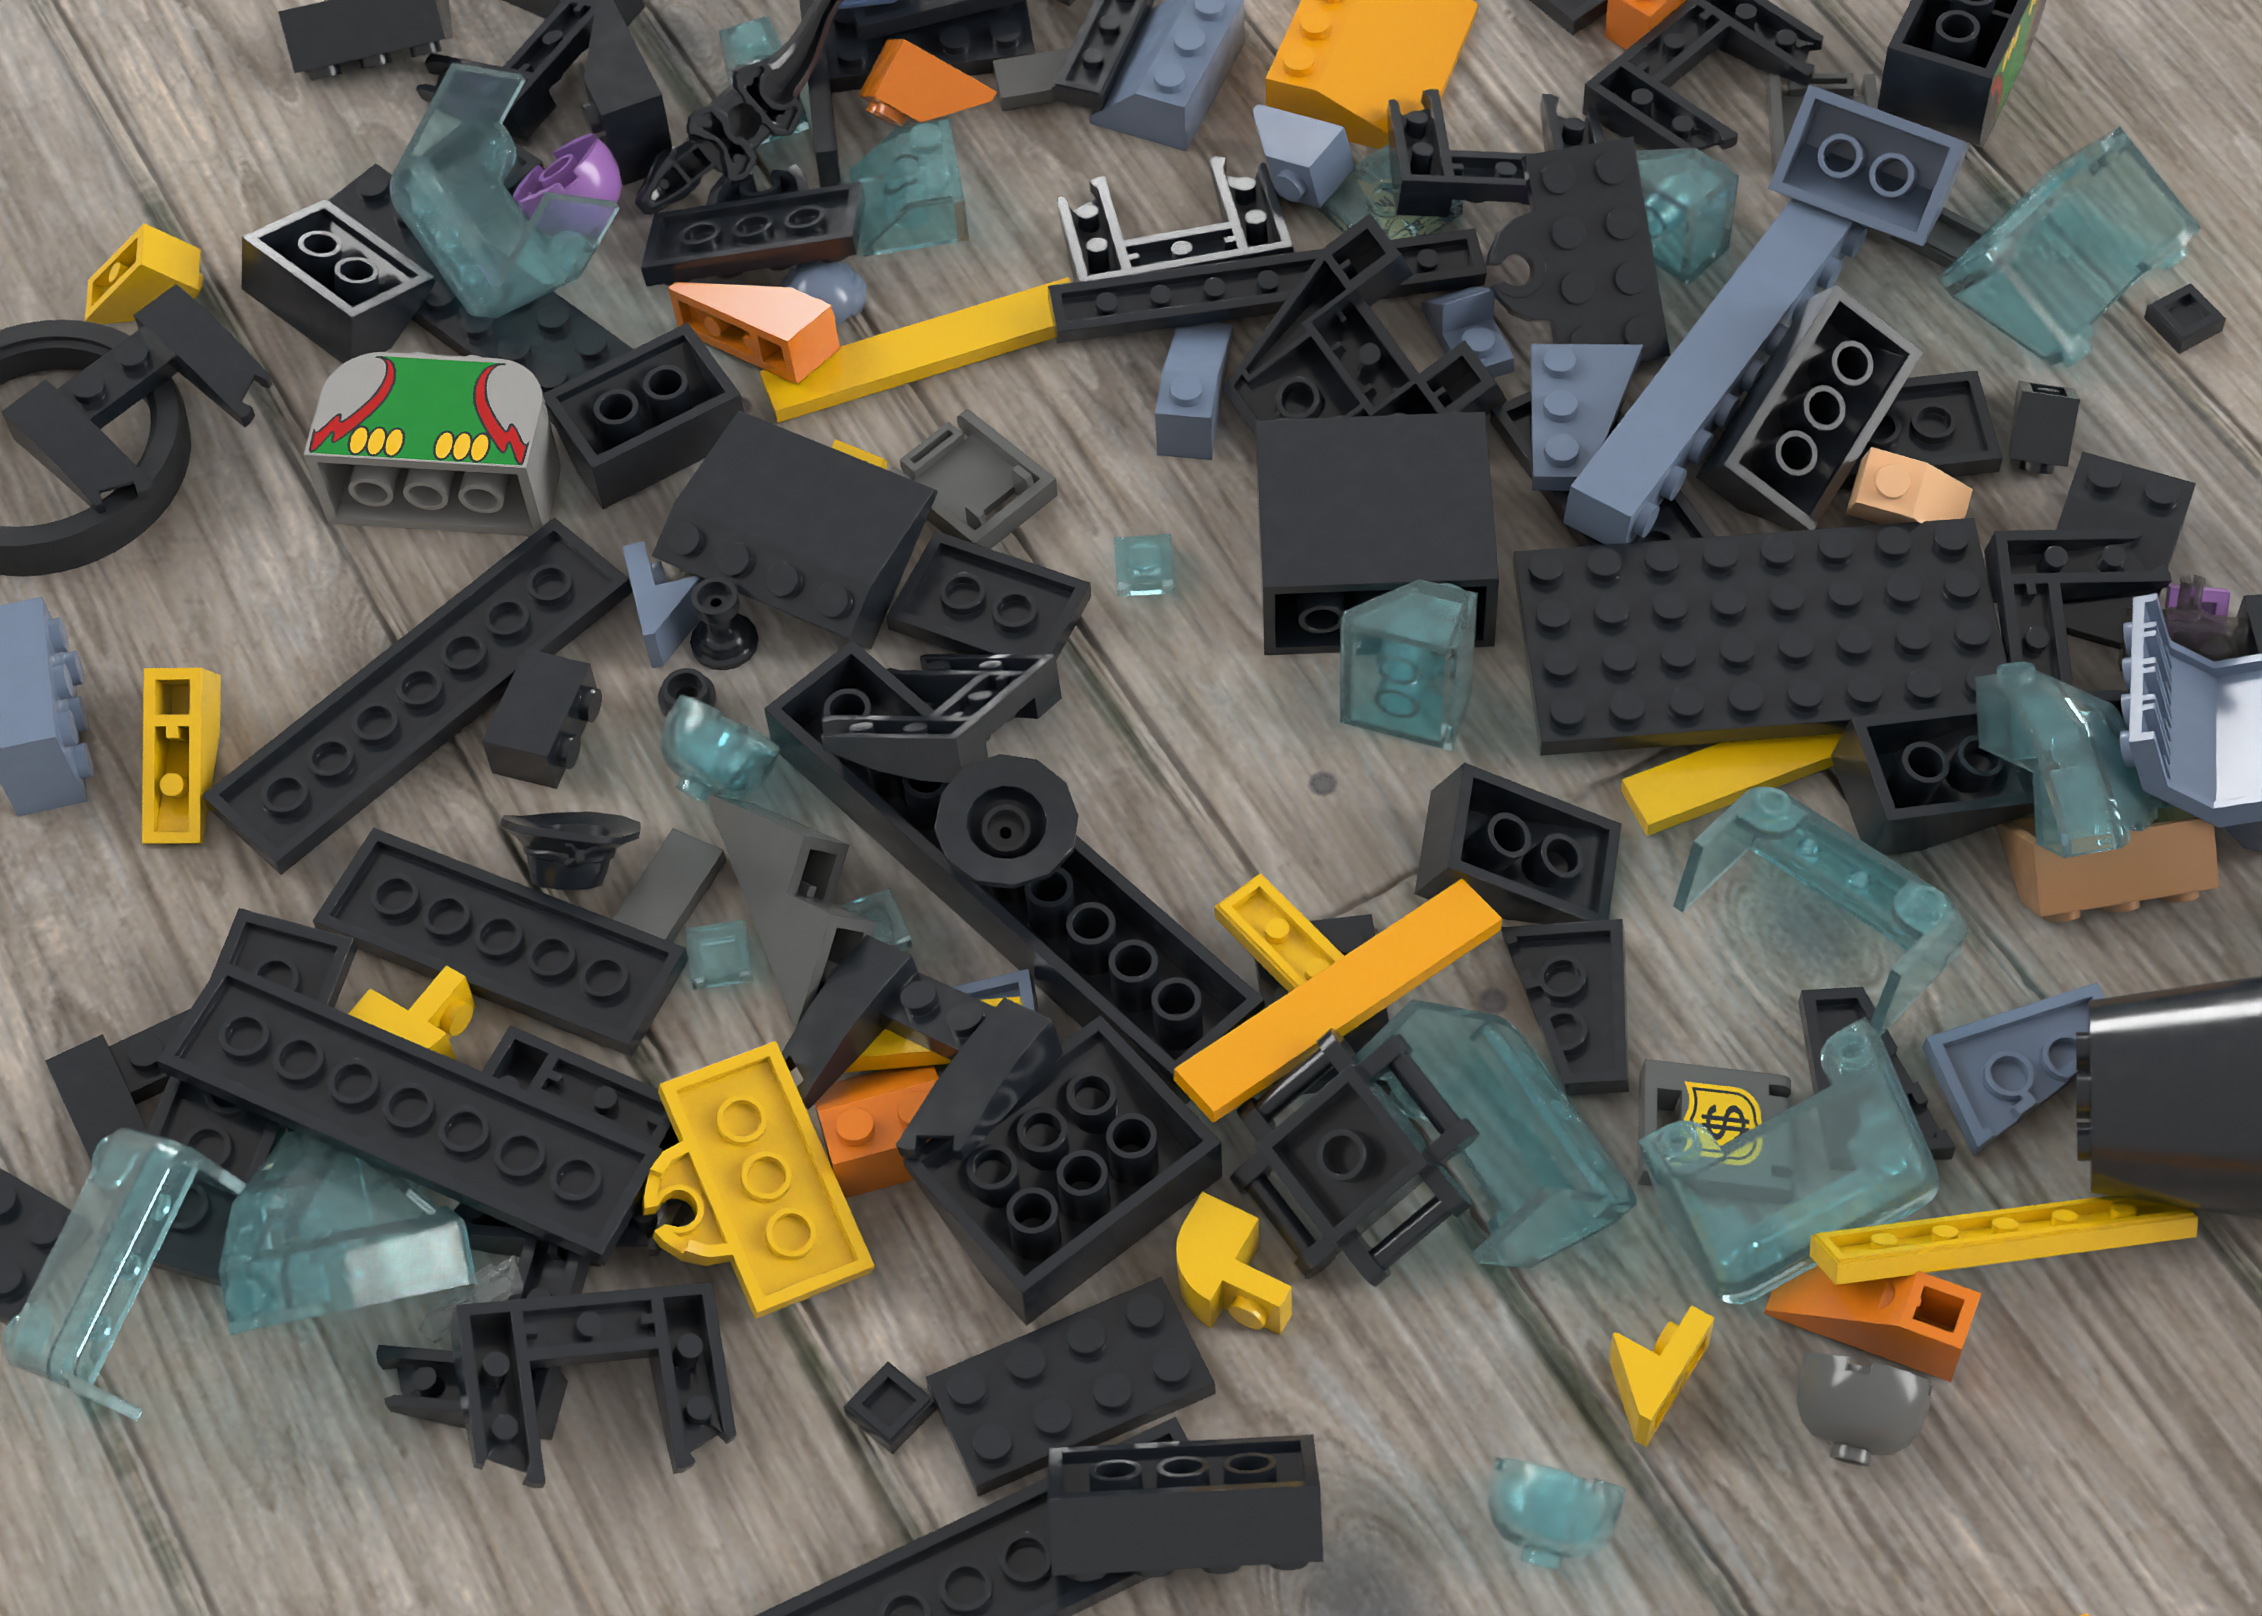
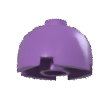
[513,134,622,237]

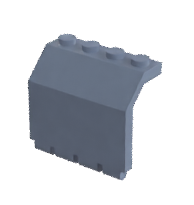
[2120,593,2262,828]

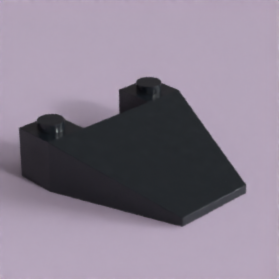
[1222,213,1507,436]

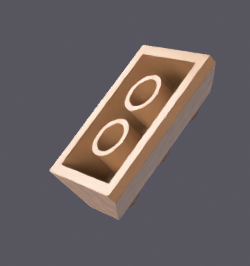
[1997,795,2219,922]

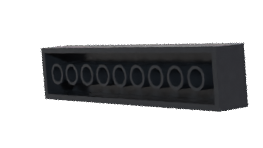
[764,640,1265,1104]

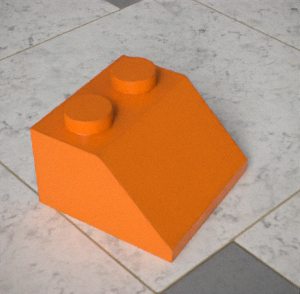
[858,39,997,126]
[814,1065,939,1198]

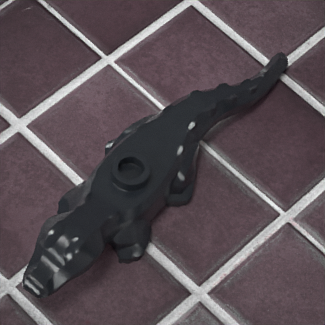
[635,0,843,215]

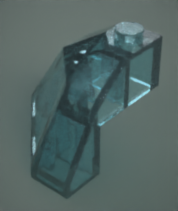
[1975,662,2173,858]
[219,1131,477,1335]

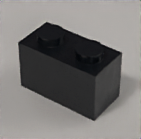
[482,648,602,789]

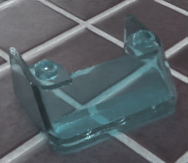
[390,63,620,318]
[1673,786,1968,1040]
[1356,999,1637,1268]
[3,1127,250,1421]

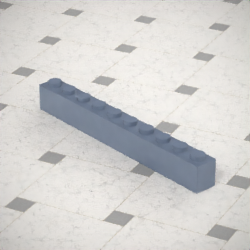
[1563,198,1868,545]

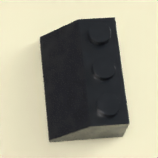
[278,0,453,81]
[241,199,435,364]
[543,323,744,509]

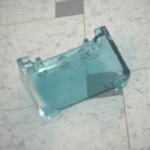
[1937,126,2201,368]
[1638,1017,1939,1304]

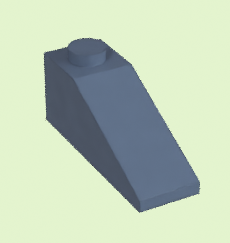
[1155,323,1233,460]

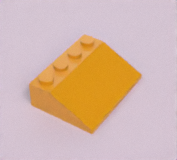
[1265,0,1479,151]

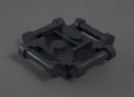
[1230,1028,1480,1287]

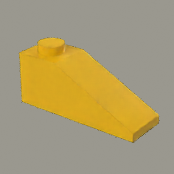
[142,668,221,844]

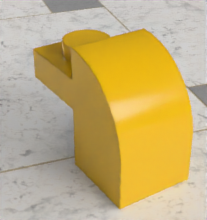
[348,965,476,1061]
[1176,1191,1292,1335]

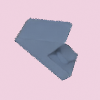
[1421,286,1514,378]
[622,541,702,669]

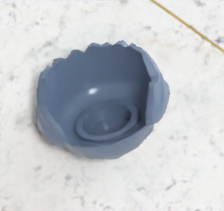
[780,260,867,326]

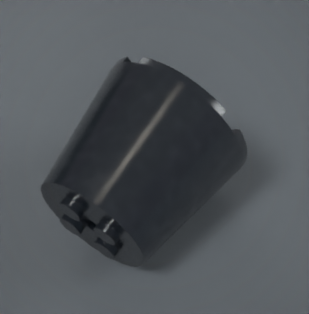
[2076,976,2262,1219]

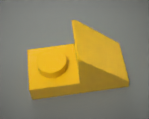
[1609,1305,1715,1447]

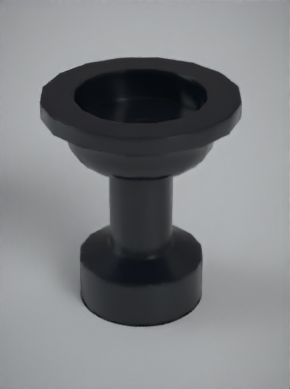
[690,577,759,670]

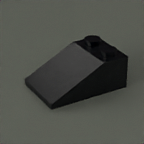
[581,0,673,186]
[2056,452,2196,652]
[1831,699,2056,857]
[1414,763,1622,924]

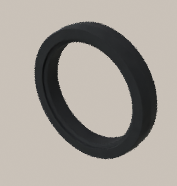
[0,319,191,576]

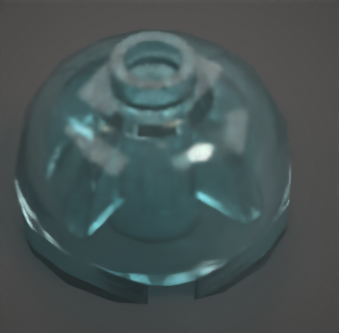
[660,695,781,804]
[1487,1457,1626,1570]

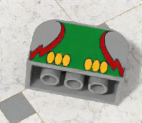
[303,352,561,536]

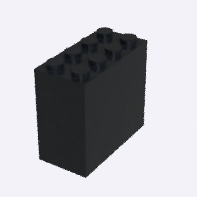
[1256,411,1499,655]

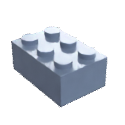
[0,597,94,816]

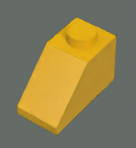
[85,223,203,324]

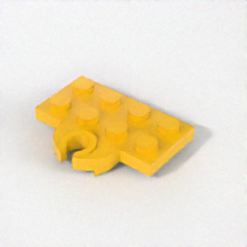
[642,1041,875,1319]

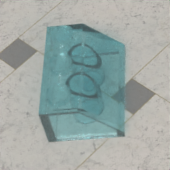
[1340,579,1477,751]

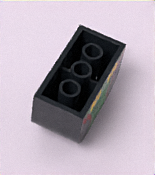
[1877,0,2047,147]

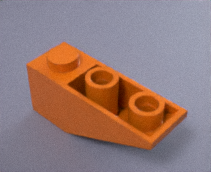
[1764,1256,1982,1382]

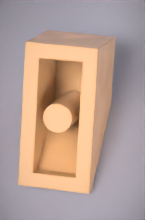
[1845,447,1973,524]

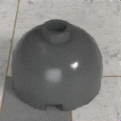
[1796,1353,1933,1466]

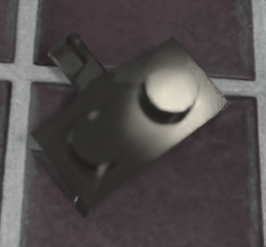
[2118,574,2249,671]

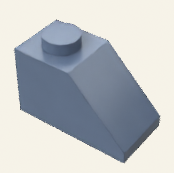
[1252,104,1355,208]

